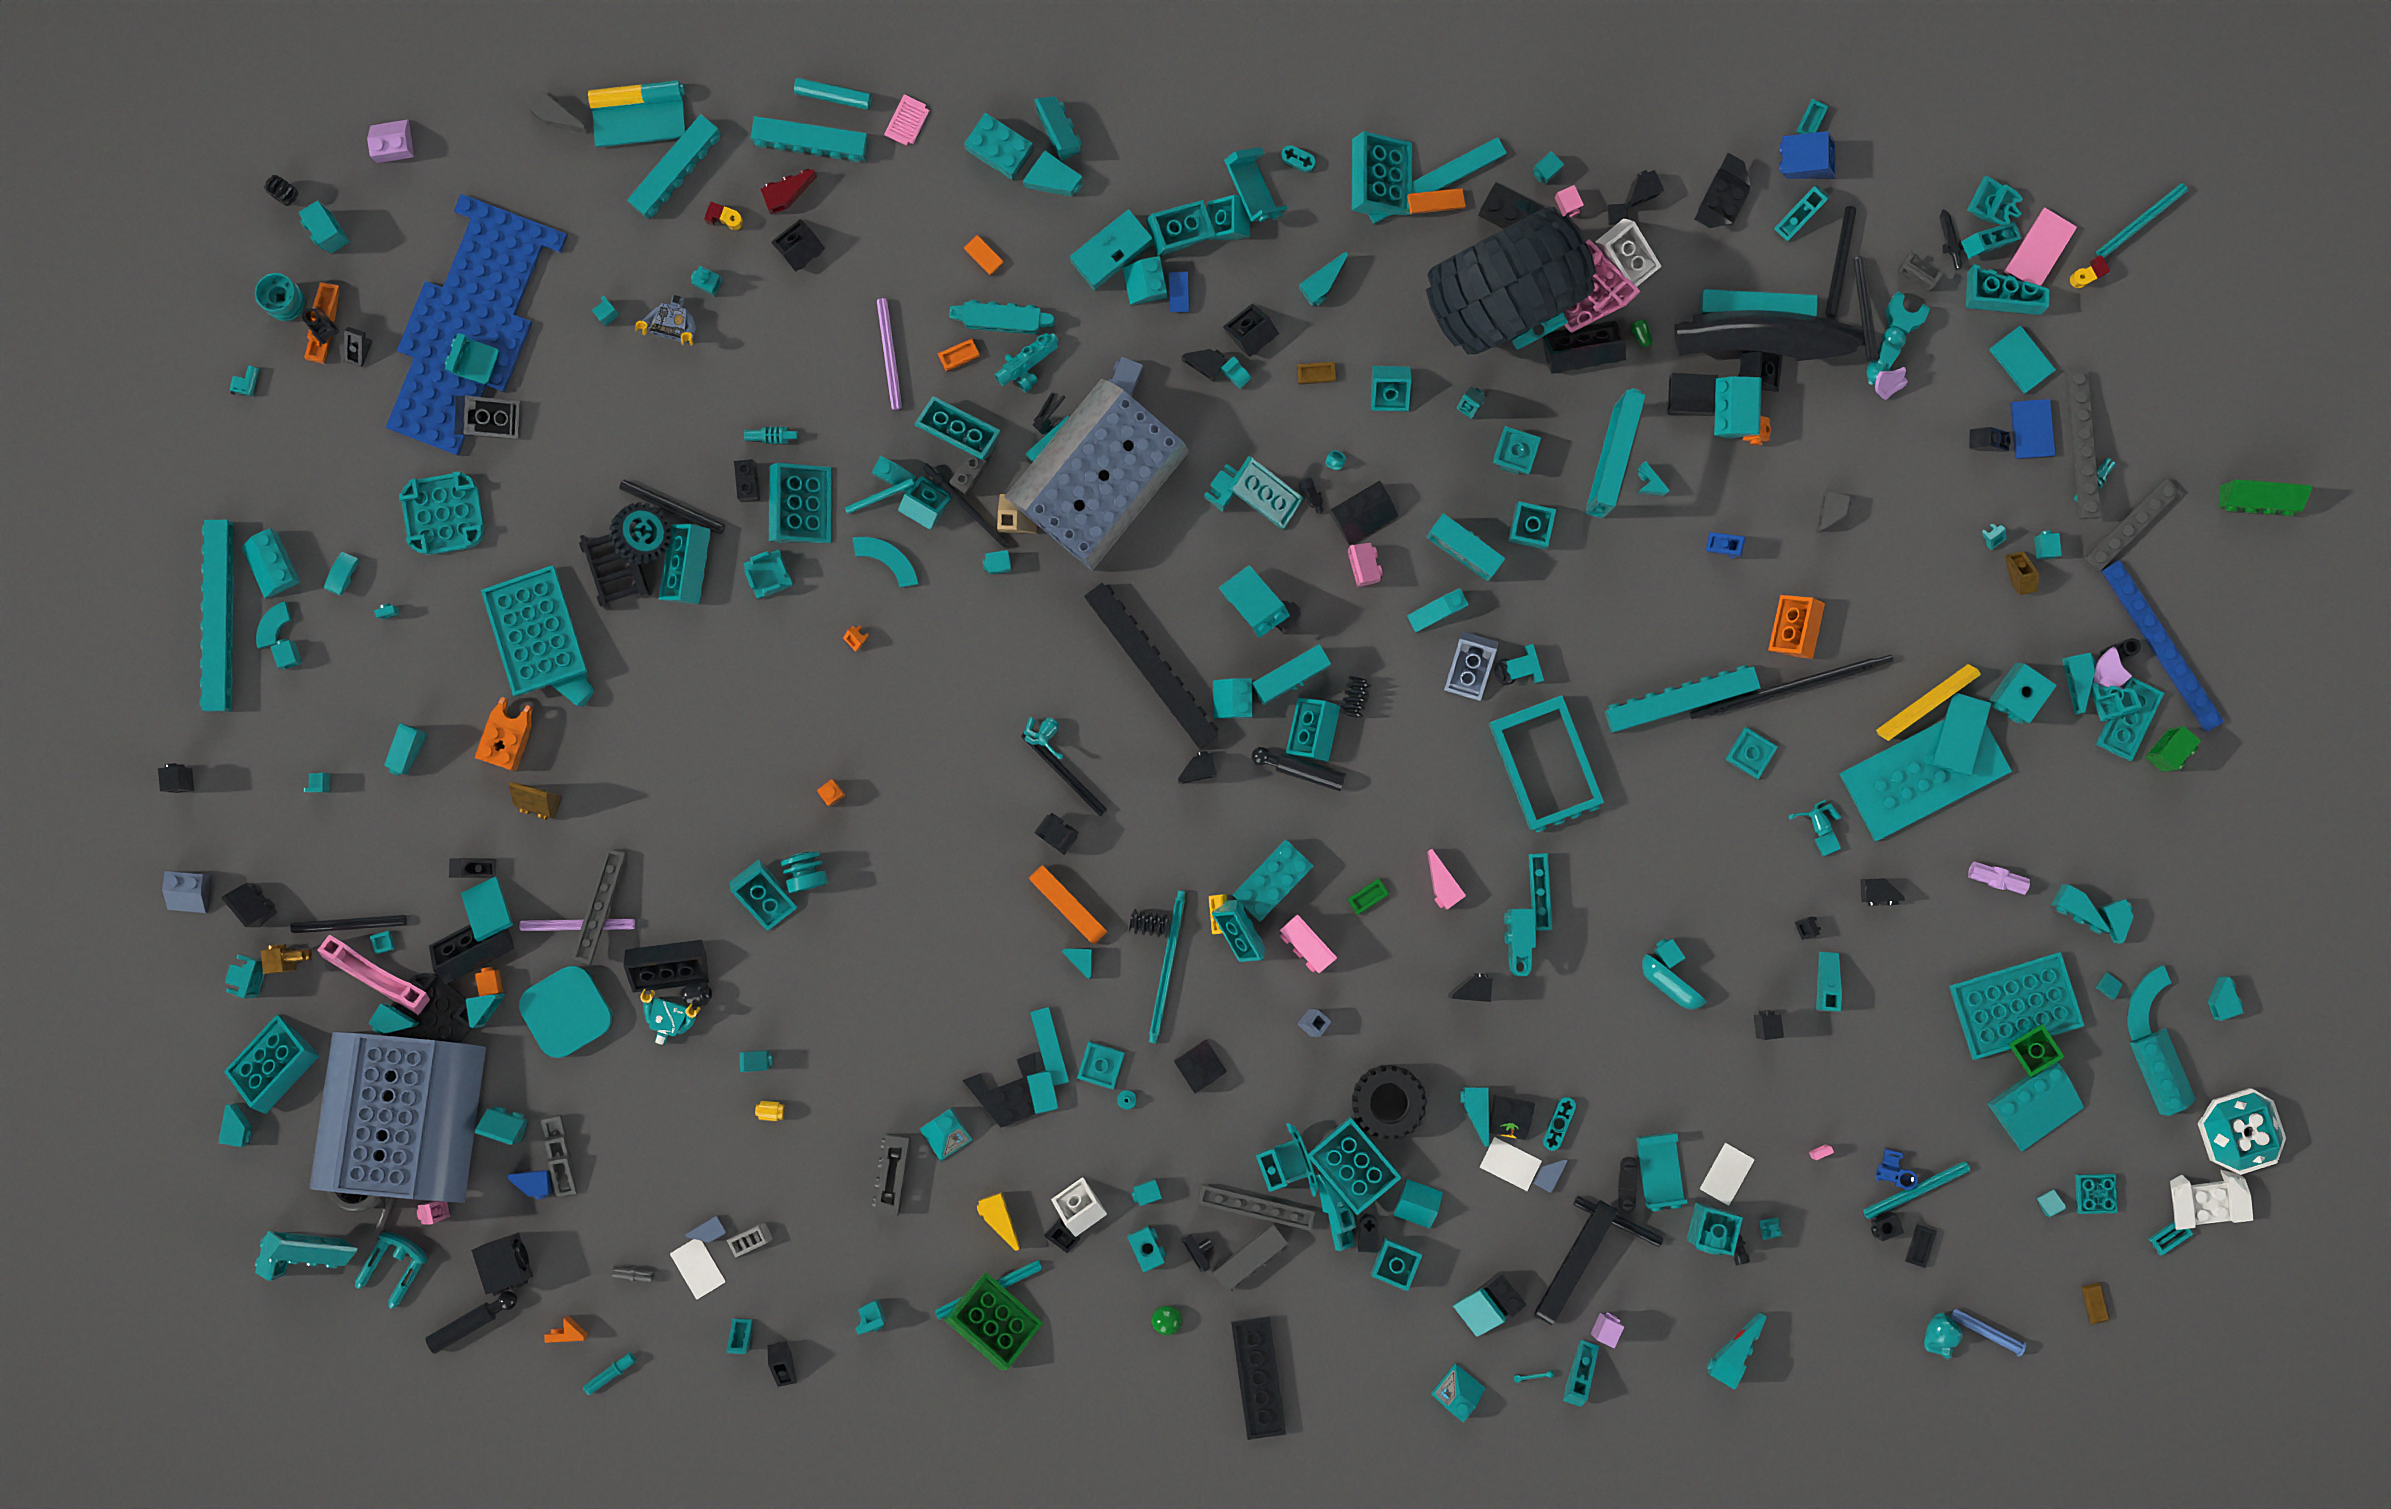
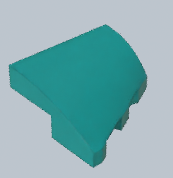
[2091,683,2142,722]

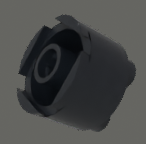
[1034,812,1079,855]

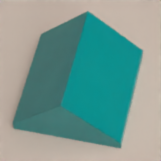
[466,993,506,1028]
[1393,1178,1443,1229]

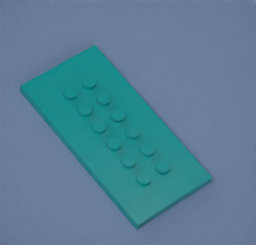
[1839,719,2012,841]

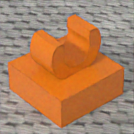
[843,626,869,652]

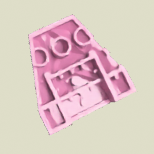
[1563,239,1640,333]

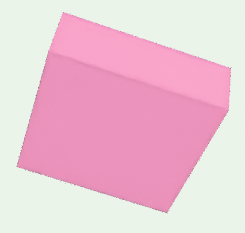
[1809,1144,1834,1160]

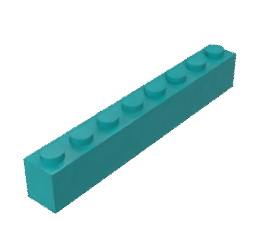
[1604,665,1760,733]

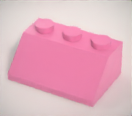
[1279,915,1337,973]

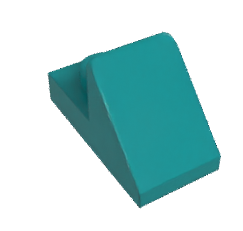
[1637,461,1670,496]

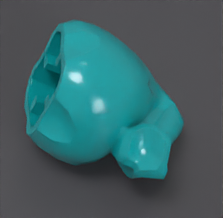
[1924,1312,1963,1360]

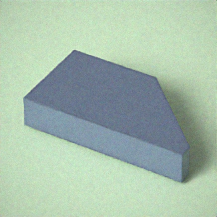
[1534,1159,1567,1193]
[685,1216,727,1243]

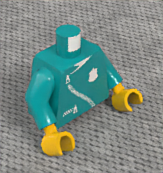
[640,989,701,1045]

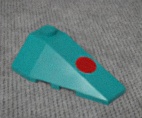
[1706,1312,1767,1390]

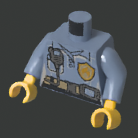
[635,295,697,345]

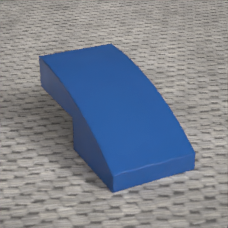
[1169,271,1189,312]

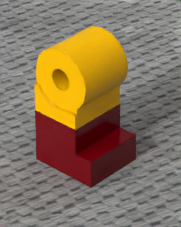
[704,201,743,230]
[2070,255,2110,288]

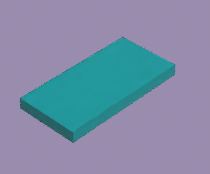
[1228,456,1303,530]
[2095,677,2164,761]
[1932,693,1991,776]

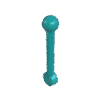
[1514,1370,1554,1383]

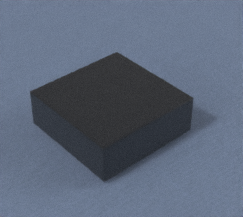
[1607,204,1629,225]

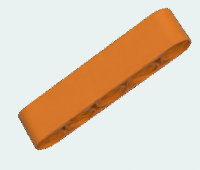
[1029,865,1107,945]

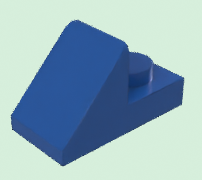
[1705,532,1746,558]

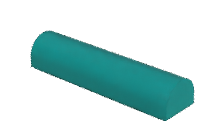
[794,78,872,110]
[1528,853,1553,931]

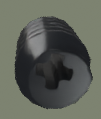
[1340,676,1371,718]
[1129,909,1169,938]

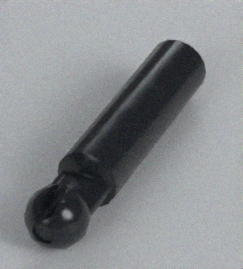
[1251,747,1346,791]
[425,1291,517,1354]

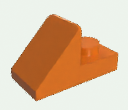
[544,1315,588,1343]

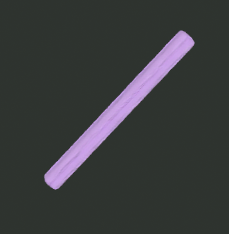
[877,298,902,410]
[519,919,635,931]

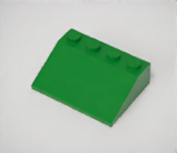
[943,1272,1043,1370]

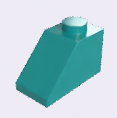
[872,456,917,493]
[2098,899,2134,944]
[368,1003,419,1035]
[740,1050,773,1072]
[218,1103,253,1147]

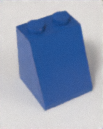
[1779,131,1836,179]

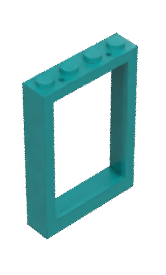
[1585,388,1646,519]
[1489,695,1604,833]

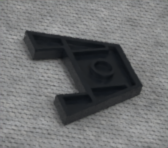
[962,1052,1036,1128]

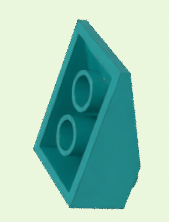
[1146,200,1215,256]
[729,859,798,931]

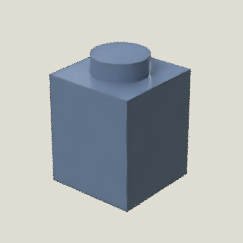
[1297,1009,1331,1037]

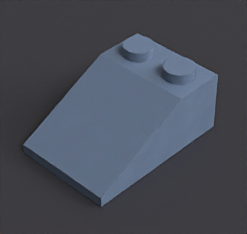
[1444,631,1498,701]

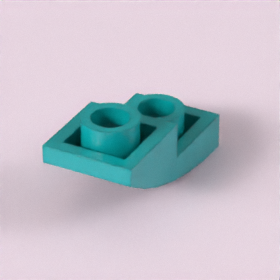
[324,552,360,596]

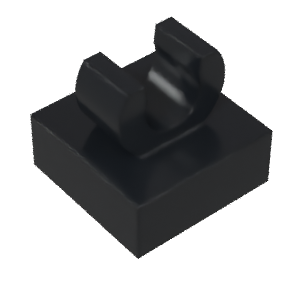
[1795,916,1821,940]

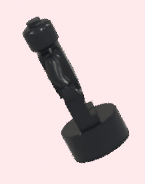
[1298,477,1323,514]
[1733,1234,1750,1266]

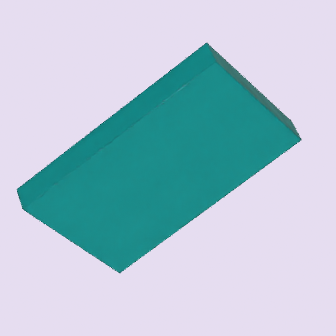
[1989,326,2056,394]
[461,876,513,942]

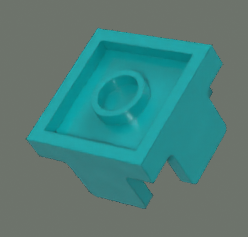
[1492,426,1541,475]
[1204,464,1239,512]
[743,550,794,599]
[225,954,265,999]

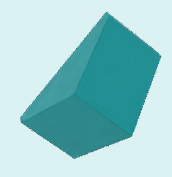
[1061,948,1092,979]
[726,1319,752,1354]

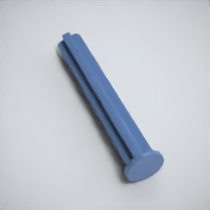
[1951,1309,2026,1357]

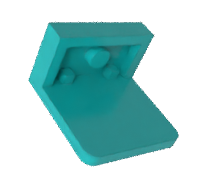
[445,333,499,385]

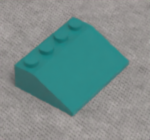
[1352,131,1412,215]
[769,463,831,543]
[224,1014,319,1114]
[1987,1062,2084,1152]
[1307,1115,1402,1215]

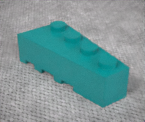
[1966,264,2049,315]

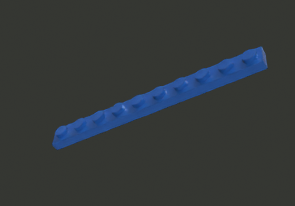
[2101,560,2224,732]

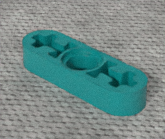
[1542,1097,1576,1151]

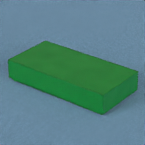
[1347,878,1389,915]

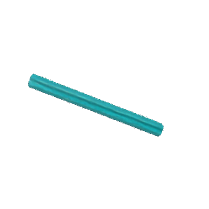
[2096,183,2188,258]
[1863,1161,1970,1219]
[935,1260,1042,1319]

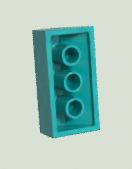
[915,396,1000,460]
[658,524,710,604]
[2129,1028,2196,1116]
[262,1231,357,1268]

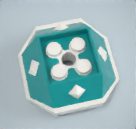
[2198,1088,2286,1175]

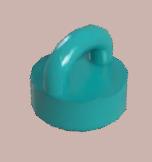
[1325,450,1346,470]

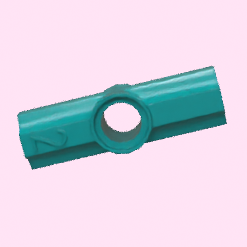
[1511,312,1569,350]

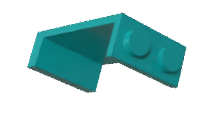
[1224,147,1289,222]
[1219,565,1290,638]
[1636,1132,1687,1211]

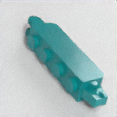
[949,300,1055,335]

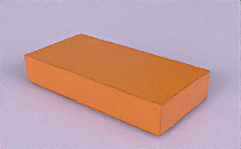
[964,235,1004,276]
[938,338,980,372]

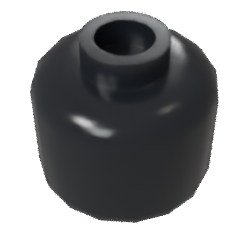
[682,981,713,1007]

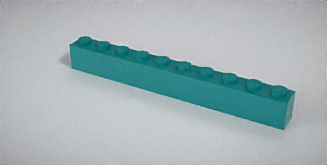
[199,520,234,712]

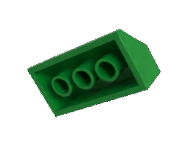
[2219,479,2312,517]

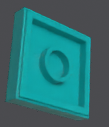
[1725,727,1778,780]
[1077,1041,1125,1090]

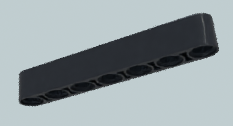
[1534,1200,1618,1325]

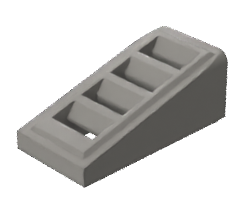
[727,1222,773,1258]

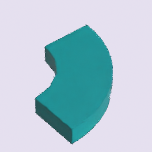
[256,601,292,649]

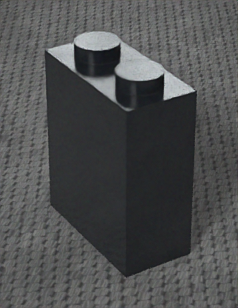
[1667,373,1718,416]

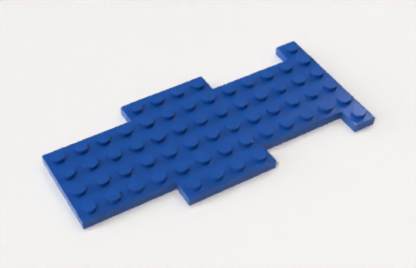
[386,194,568,456]

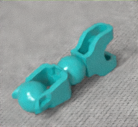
[1866,291,1930,385]

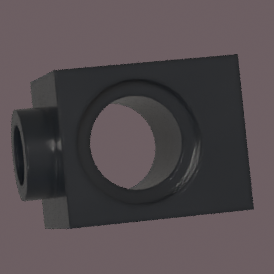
[1870,1212,1904,1241]

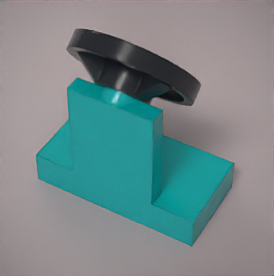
[1495,644,1544,685]

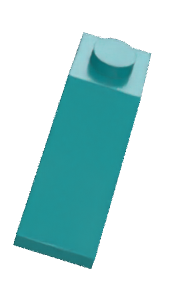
[1774,184,1830,242]
[1961,221,2022,259]
[1299,252,1348,306]
[1456,387,1487,419]
[1407,588,1469,633]
[2062,652,2096,715]
[1460,1086,1489,1146]
[1562,1340,1599,1407]

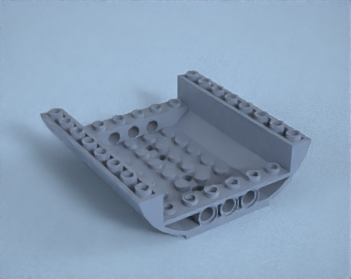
[309,1032,486,1203]

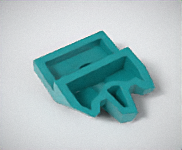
[1967,176,2023,225]

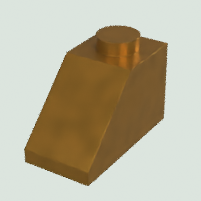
[2005,551,2039,596]

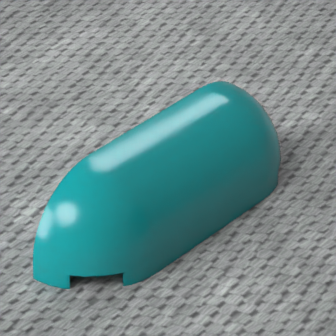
[1642,954,1707,1010]

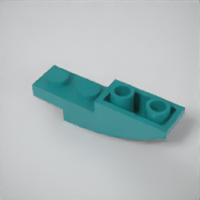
[1316,1173,1356,1251]

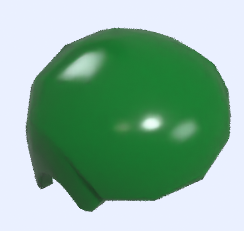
[1151,1305,1183,1336]

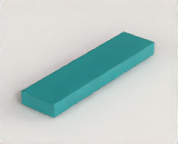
[1030,1007,1069,1086]

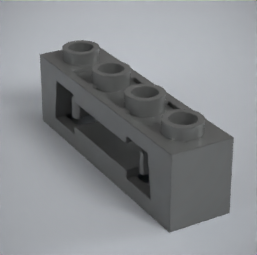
[872,1134,911,1216]

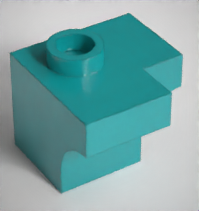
[855,1299,887,1335]

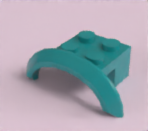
[1256,1123,1319,1197]

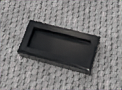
[1905,1224,1937,1268]

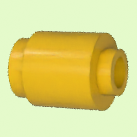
[755,1100,785,1121]

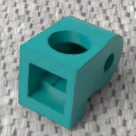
[1221,356,1252,389]

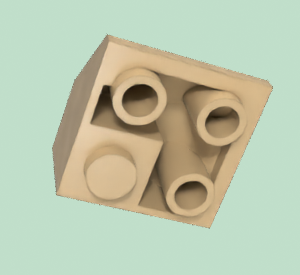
[997,494,1037,534]

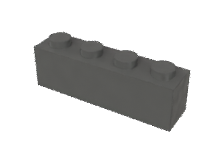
[1212,1223,1288,1292]

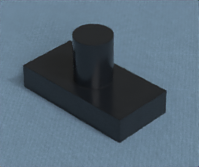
[1180,1234,1214,1272]

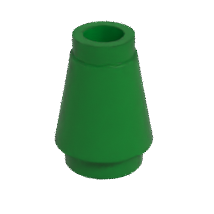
[1630,318,1653,348]

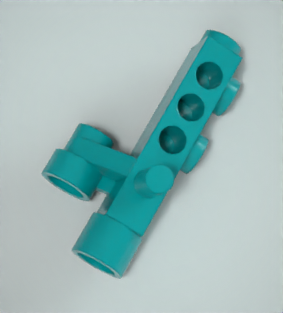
[994,333,1059,393]

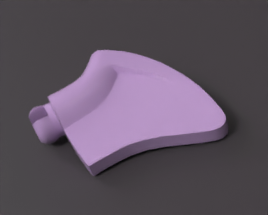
[1875,367,1908,400]
[2093,647,2132,689]

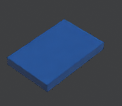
[2010,399,2055,459]

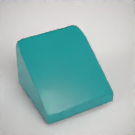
[2095,972,2122,1000]
[2036,1189,2066,1217]

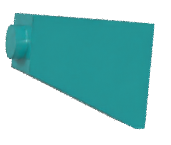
[1023,151,1083,197]
[384,723,428,776]

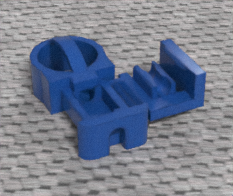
[1875,1148,1918,1190]

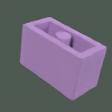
[1591,1312,1624,1349]

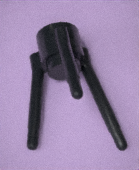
[1032,393,1071,435]

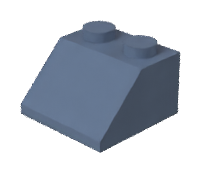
[162,871,211,913]

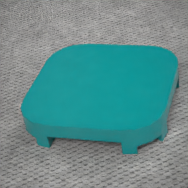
[399,472,485,555]
[519,966,614,1058]

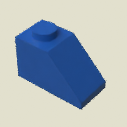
[508,1170,553,1199]

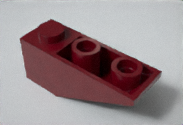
[760,169,817,215]

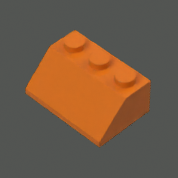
[1768,595,1825,659]

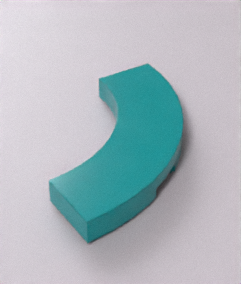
[853,537,919,588]
[2127,965,2171,1041]

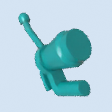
[1024,717,1063,759]
[1789,800,1841,836]

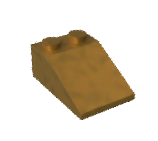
[509,782,562,820]

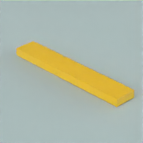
[1876,664,1981,741]

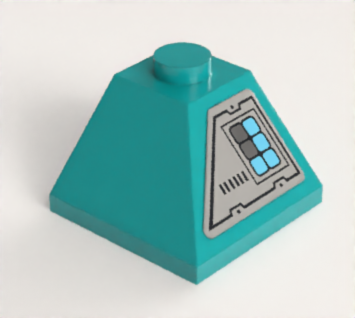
[920,1107,973,1161]
[1431,1363,1486,1423]

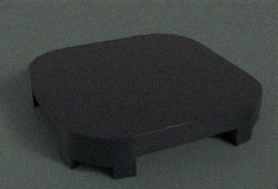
[383,973,472,1043]

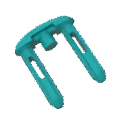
[355,1231,428,1309]

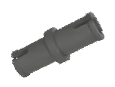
[612,1266,653,1283]

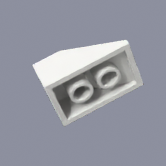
[1595,219,1662,287]

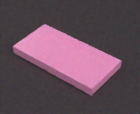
[2004,207,2077,286]

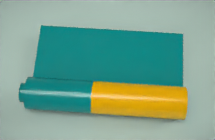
[588,80,686,148]

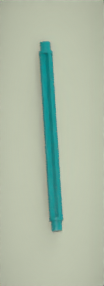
[1149,890,1186,1044]

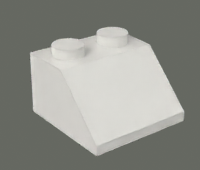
[1051,1177,1107,1237]

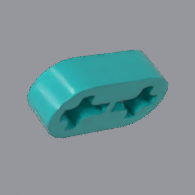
[1281,145,1315,173]

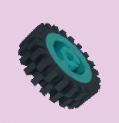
[609,502,672,564]

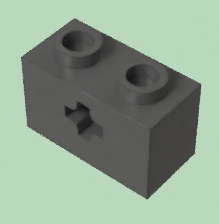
[949,453,988,496]

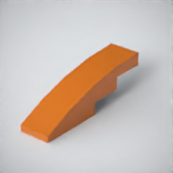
[304,282,340,364]

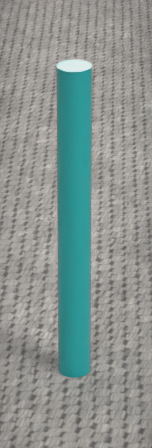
[845,478,916,514]

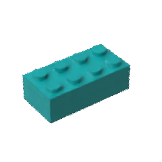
[1232,840,1313,922]

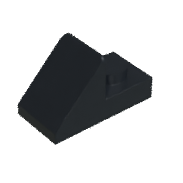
[344,327,372,367]

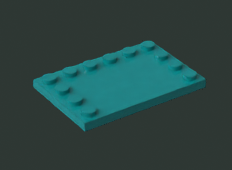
[481,565,588,697]
[1949,952,2085,1060]

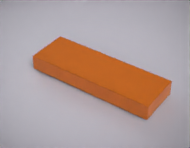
[1407,188,1466,214]

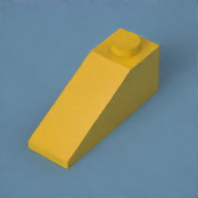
[977,1192,1020,1251]

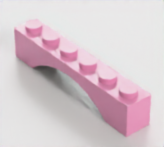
[317,935,430,1015]

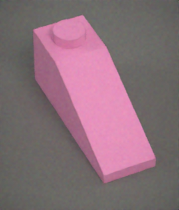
[1427,849,1466,909]
[417,1201,450,1224]

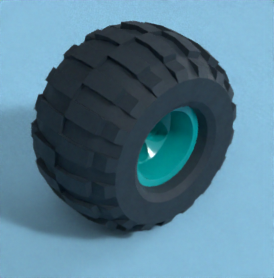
[1426,207,1597,355]

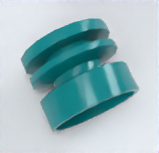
[254,273,306,322]
[781,851,828,894]

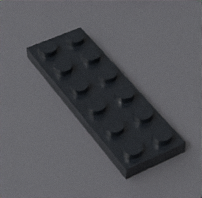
[1231,1316,1286,1440]

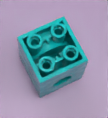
[1989,662,2057,724]
[1686,1202,1743,1256]

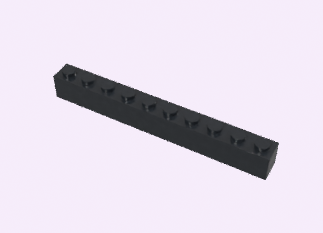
[1084,582,1218,750]

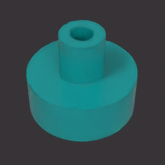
[1117,1090,1137,1110]

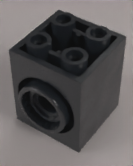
[471,1232,533,1296]

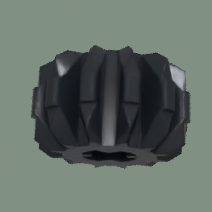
[263,175,299,206]

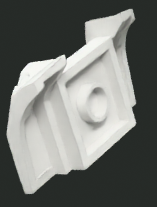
[2170,1170,2253,1230]

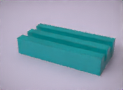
[2148,1220,2193,1256]

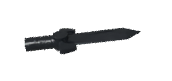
[1939,209,1964,270]

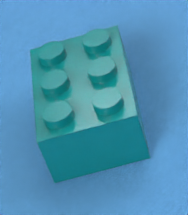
[964,113,1034,181]

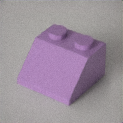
[367,119,414,163]

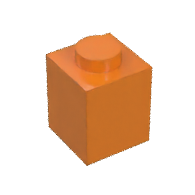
[816,779,846,807]
[475,967,503,997]

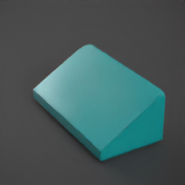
[1027,1071,1058,1114]

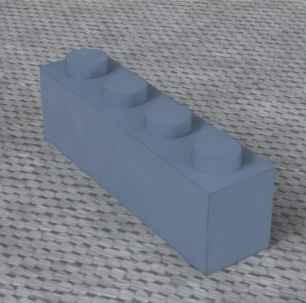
[1108,357,1143,397]

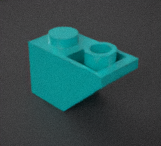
[2208,976,2244,1021]

